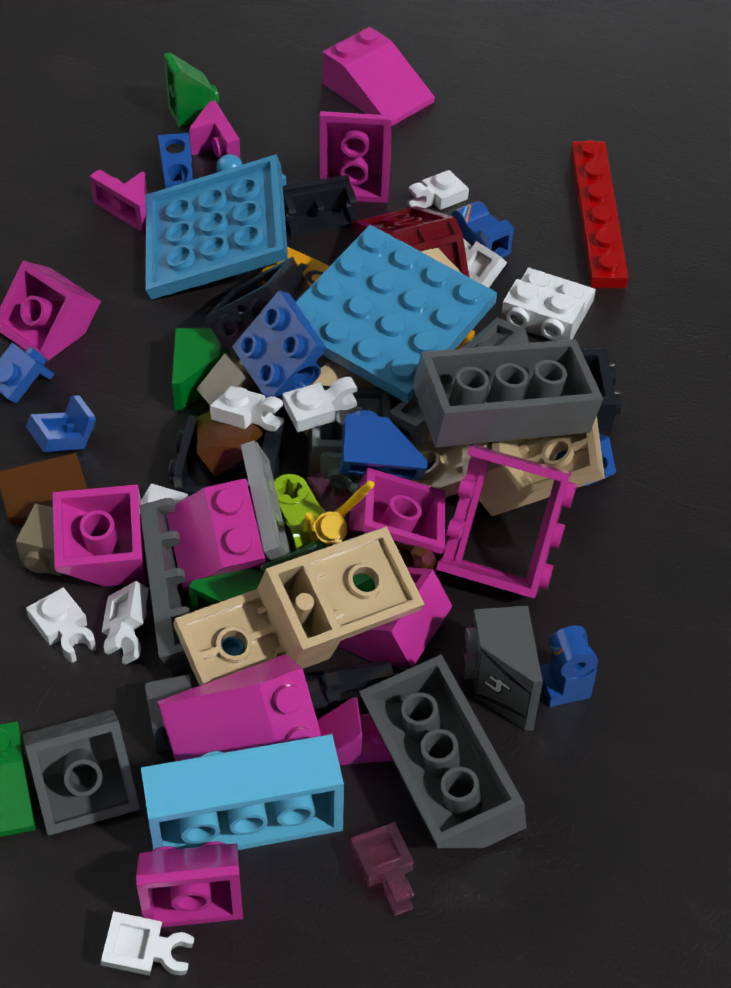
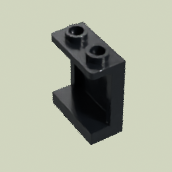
[168,416,284,497]

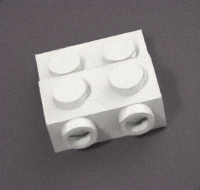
[501,267,596,341]

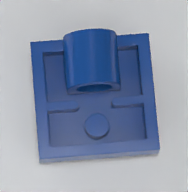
[232,290,327,400]

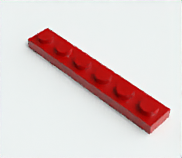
[571,140,628,288]

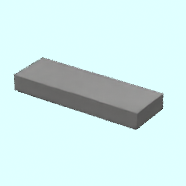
[241,440,290,561]

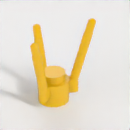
[302,480,375,547]

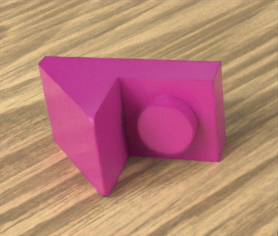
[189,101,240,158]
[90,169,147,233]
[317,697,393,765]

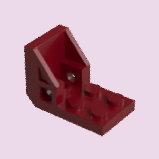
[352,206,470,278]

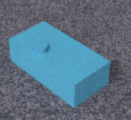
[141,734,344,850]

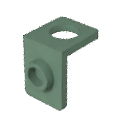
[320,451,361,495]

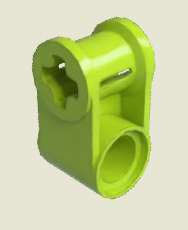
[274,474,325,553]

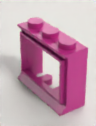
[436,444,577,599]

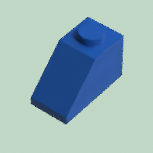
[339,410,427,481]

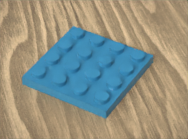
[146,154,288,300]
[296,225,497,404]

